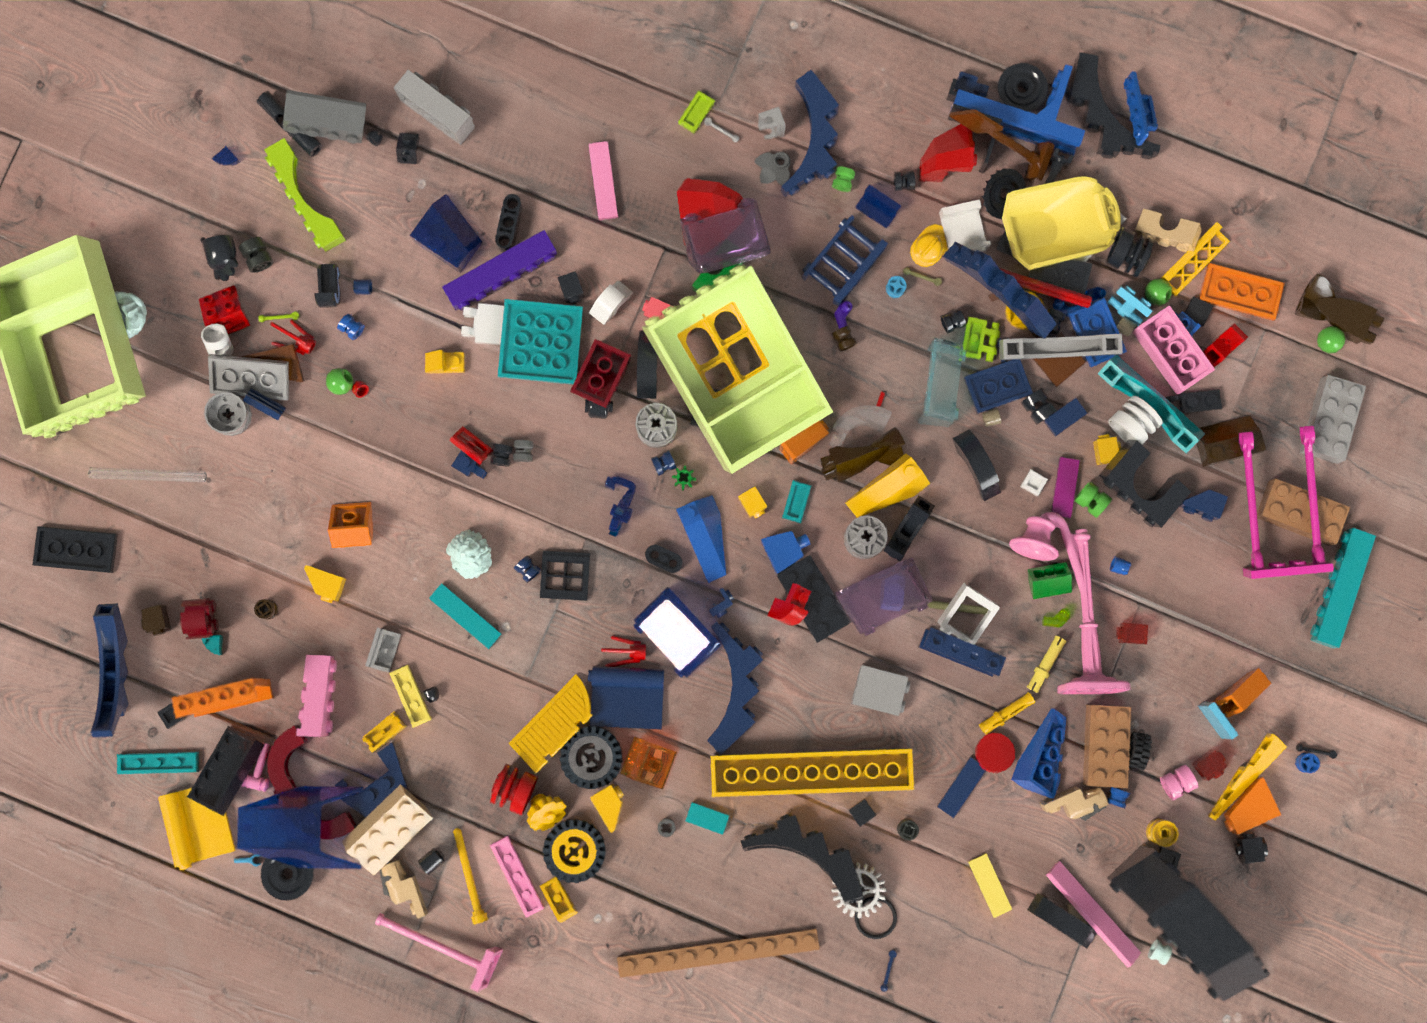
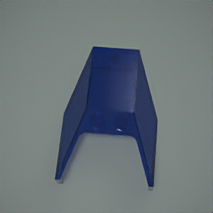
[237,785,363,869]

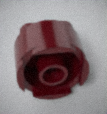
[180,598,219,640]

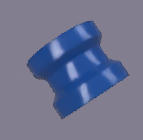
[1295,753,1320,773]
[1107,787,1130,809]

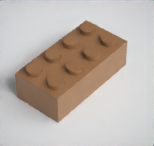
[1257,478,1350,546]
[1083,705,1131,788]

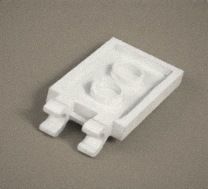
[461,303,504,345]

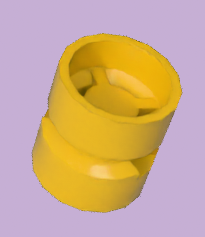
[1146,819,1179,847]

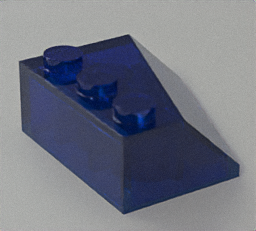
[409,194,483,274]

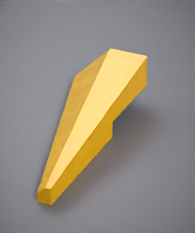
[1208,733,1287,821]

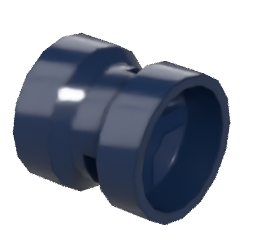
[651,450,677,476]
[514,555,541,583]

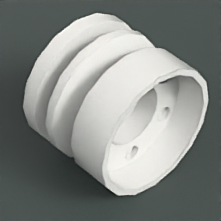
[1108,396,1163,444]

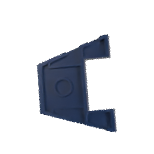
[328,742,409,817]

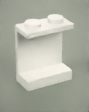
[939,200,991,253]

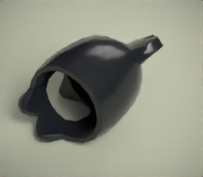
[200,235,238,281]

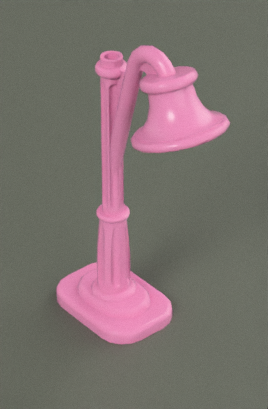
[1009,512,1131,695]

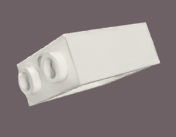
[937,583,1000,645]

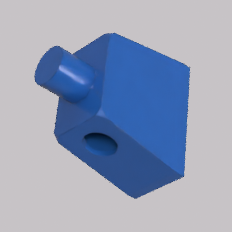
[761,531,811,575]

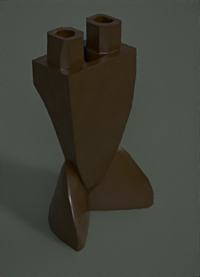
[1295,274,1385,345]
[820,427,905,482]

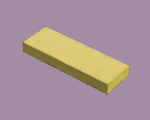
[390,665,432,728]
[968,853,1012,918]

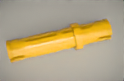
[978,692,1035,735]

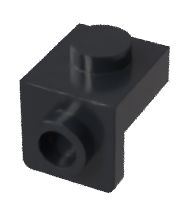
[396,133,419,164]

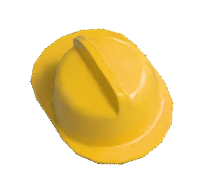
[910,224,948,267]

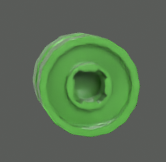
[1074,481,1112,518]

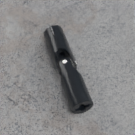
[257,91,323,157]

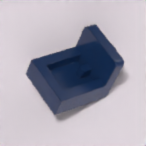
[709,588,734,619]

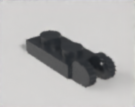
[1165,390,1222,414]

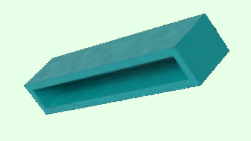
[1310,528,1376,648]

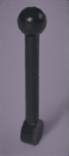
[1296,744,1337,759]

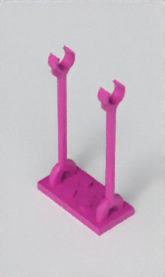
[1239,426,1334,579]

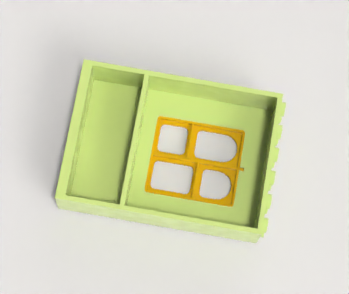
[642,265,833,473]

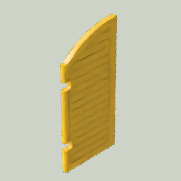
[508,674,592,773]

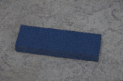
[936,757,986,818]

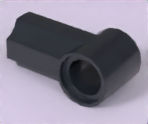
[418,848,445,875]

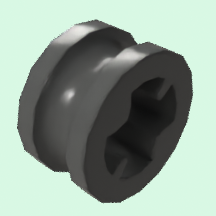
[657,818,676,837]

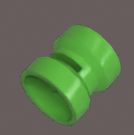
[832,166,856,192]

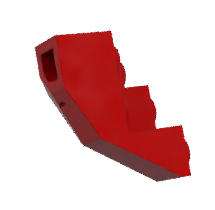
[919,124,977,182]
[677,178,752,259]

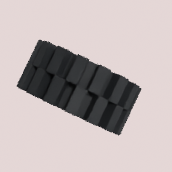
[1129,731,1152,770]

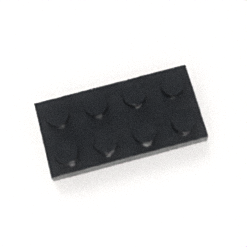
[776,555,851,643]

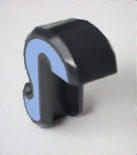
[314,264,340,308]

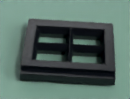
[540,551,590,601]

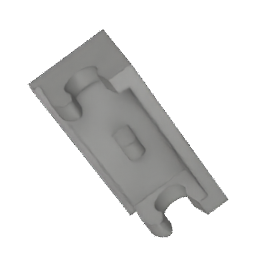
[758,107,785,140]
[365,628,401,672]

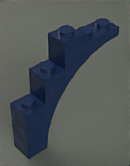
[781,69,839,198]
[943,242,1057,339]
[91,603,129,738]
[707,622,763,755]

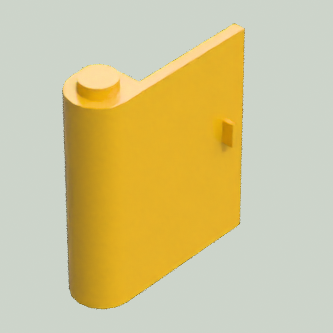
[158,788,236,870]

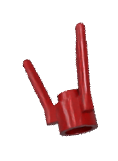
[270,320,316,355]
[601,636,646,667]

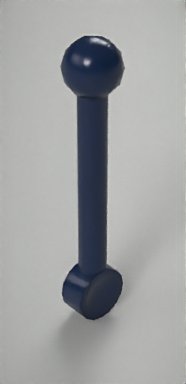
[880,950,897,992]

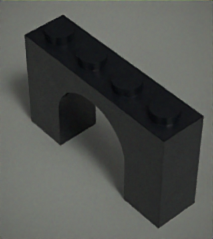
[1099,439,1191,528]

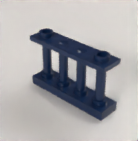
[802,215,888,307]
[918,627,1006,677]

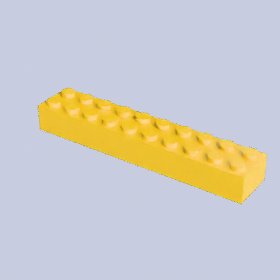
[711,748,914,797]

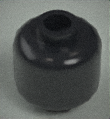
[585,400,613,419]

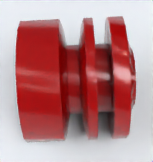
[490,764,538,816]

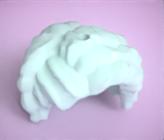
[115,291,147,339]
[446,529,492,579]

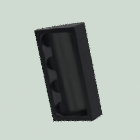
[187,726,265,816]

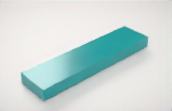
[429,583,502,649]
[117,752,199,774]

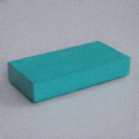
[782,480,812,524]
[685,802,729,835]

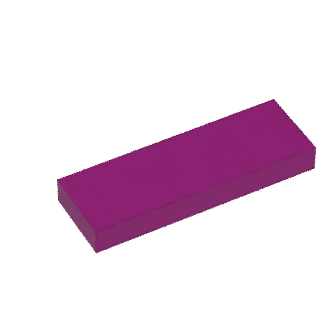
[1051,457,1080,519]

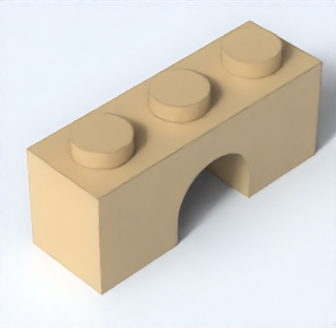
[1135,209,1202,252]

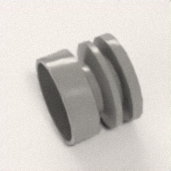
[204,392,252,436]
[635,403,677,448]
[843,515,888,559]

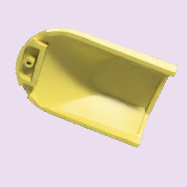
[1002,176,1121,270]

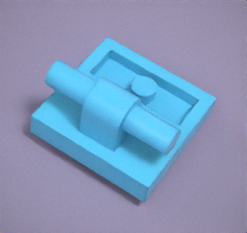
[1107,285,1152,326]

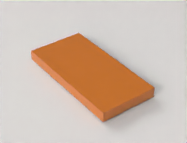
[1199,263,1285,321]

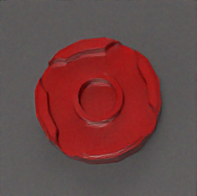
[975,733,1015,773]

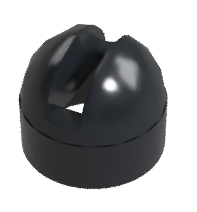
[366,129,383,147]
[422,686,439,703]

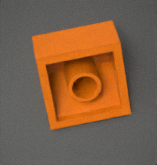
[328,502,373,548]

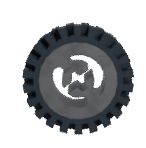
[560,727,623,789]

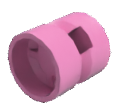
[1160,765,1198,801]

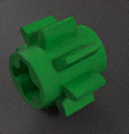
[672,466,696,491]

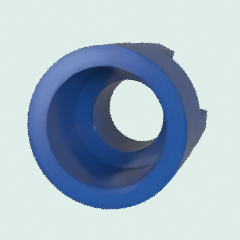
[1110,556,1131,575]

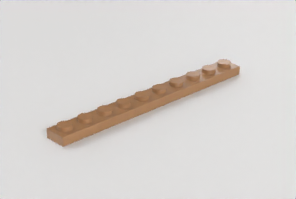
[617,928,820,978]

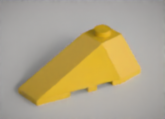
[845,453,930,518]

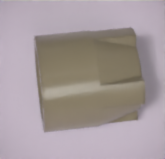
[1117,316,1137,337]
[982,408,1001,427]

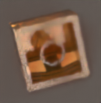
[620,736,677,789]

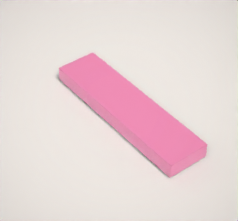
[589,141,618,220]
[490,836,545,918]

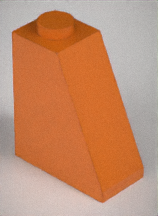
[779,420,829,465]
[1212,668,1271,718]
[1224,777,1281,835]

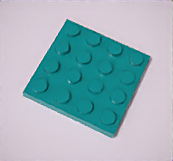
[497,299,583,385]

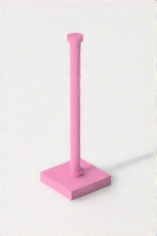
[375,913,503,992]

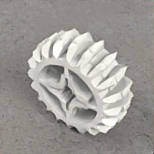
[832,862,886,918]

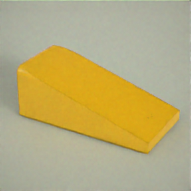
[540,876,578,923]

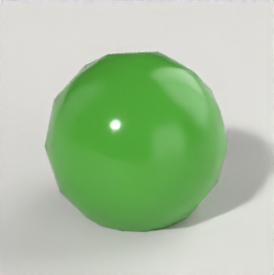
[1145,278,1172,306]
[1317,326,1346,353]
[326,368,353,395]

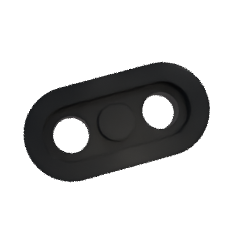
[645,545,683,573]

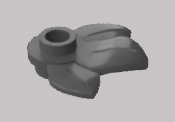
[754,152,791,186]

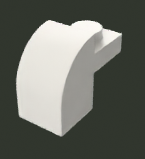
[589,280,633,325]

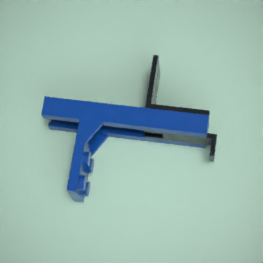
[946,64,1085,173]

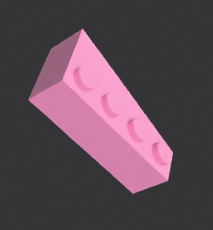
[296,655,337,737]

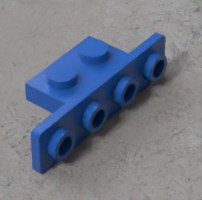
[1124,71,1158,146]

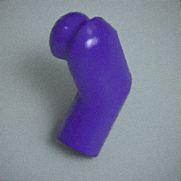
[834,301,853,329]

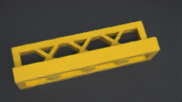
[1160,222,1230,296]

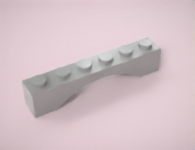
[999,334,1123,360]

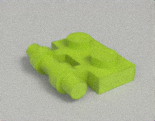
[960,317,1000,362]

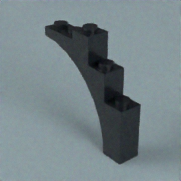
[1068,52,1161,159]
[740,814,864,905]

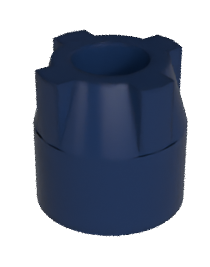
[353,279,372,295]

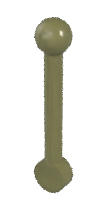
[903,267,942,286]

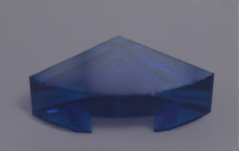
[211,146,240,166]

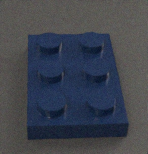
[964,359,1033,414]

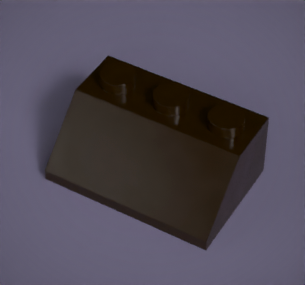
[1196,416,1266,467]

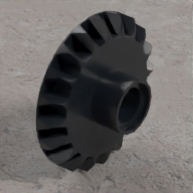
[997,63,1048,112]
[982,168,1026,219]
[261,847,314,901]

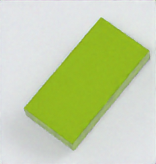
[678,90,715,134]

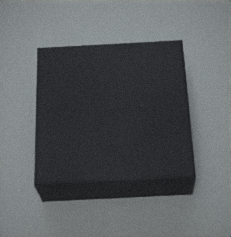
[1184,296,1214,327]

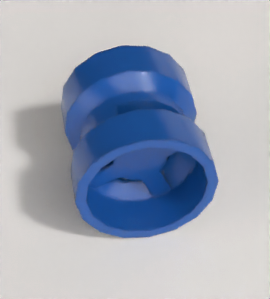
[337,313,365,341]

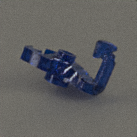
[605,476,637,538]

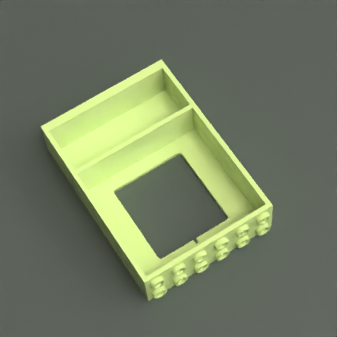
[0,235,146,438]

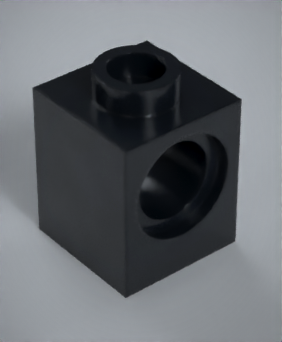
[557,271,585,304]

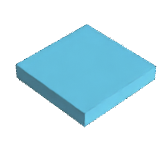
[1198,702,1238,739]

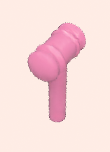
[241,743,270,792]

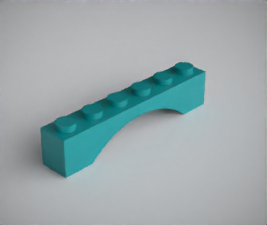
[1098,355,1205,453]

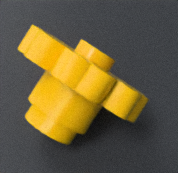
[527,794,566,831]

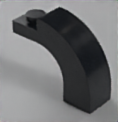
[637,330,658,399]
[952,429,1001,501]
[884,495,935,562]
[1027,893,1097,949]

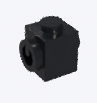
[1235,833,1268,864]

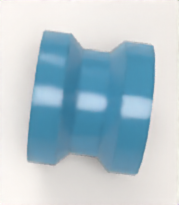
[886,276,906,298]

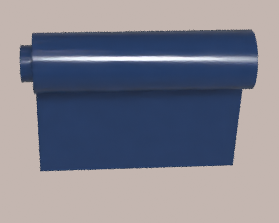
[588,666,664,730]

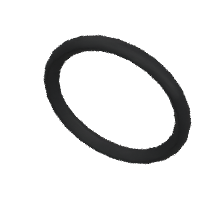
[855,896,897,939]

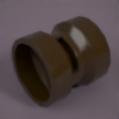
[831,326,857,352]
[254,599,278,620]

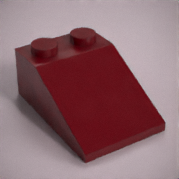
[570,339,631,408]

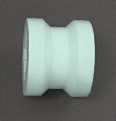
[1148,940,1172,965]

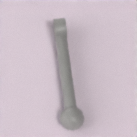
[704,117,739,142]

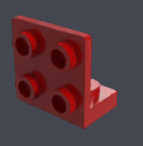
[199,285,251,334]

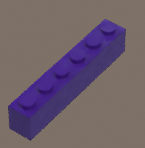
[442,230,557,311]

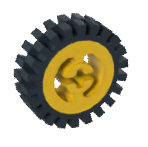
[543,819,606,884]

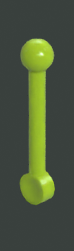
[258,312,300,322]

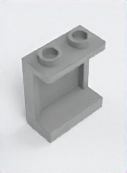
[851,665,910,716]

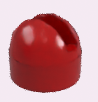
[351,380,369,398]

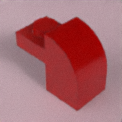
[1203,323,1248,368]
[767,583,811,626]

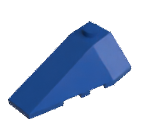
[676,495,726,583]
[1011,708,1067,799]

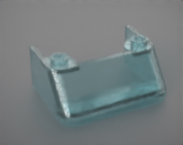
[918,337,966,427]

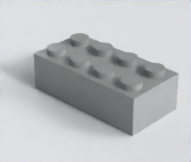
[394,70,475,145]
[1300,375,1366,464]

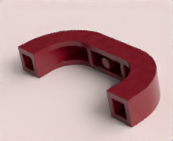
[267,725,358,840]

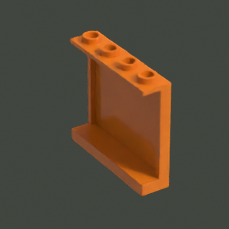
[172,678,274,718]

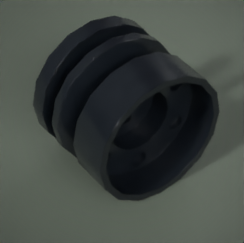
[1105,227,1154,278]

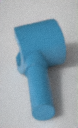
[234,853,262,866]

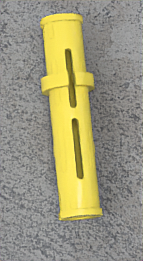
[1027,635,1067,693]

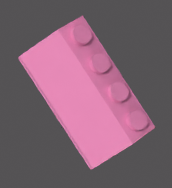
[1132,306,1215,395]

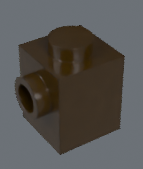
[141,605,171,636]

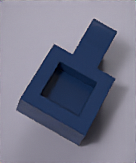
[954,71,989,97]
[451,450,487,479]

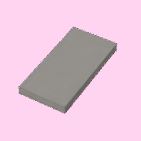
[208,354,289,400]

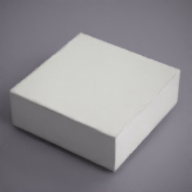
[1020,469,1048,496]

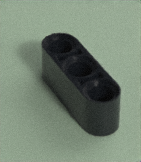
[495,194,523,252]

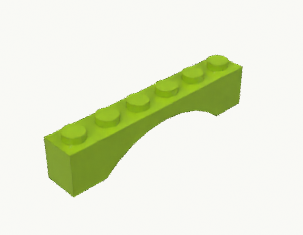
[264,138,346,252]

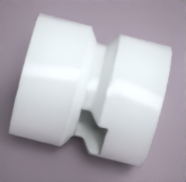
[201,324,234,356]

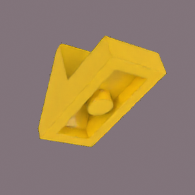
[425,350,465,373]

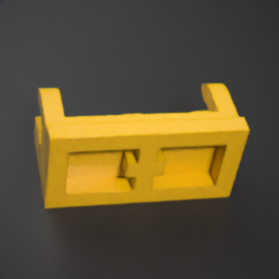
[362,711,407,753]

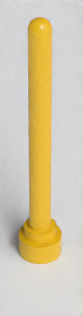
[453,828,488,925]

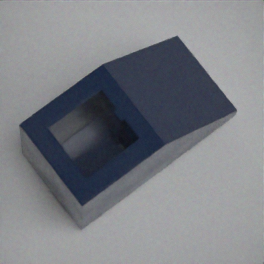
[1179,490,1228,522]

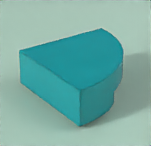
[202,635,223,655]

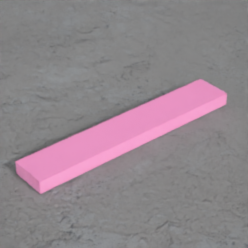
[1046,861,1141,967]

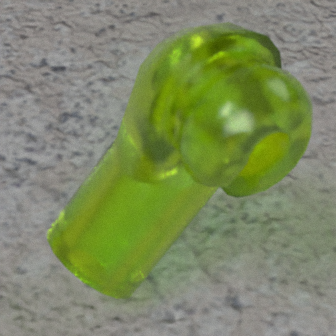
[1042,608,1070,628]

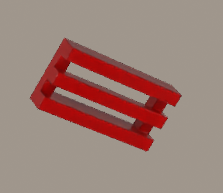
[450,426,493,465]

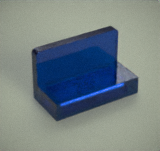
[855,184,901,229]

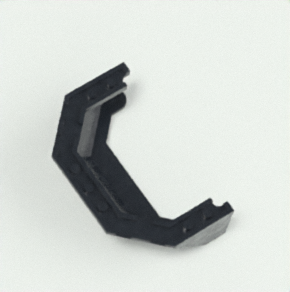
[1107,845,1271,1002]

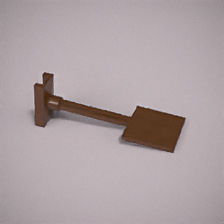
[949,109,1055,182]
[988,293,1086,387]

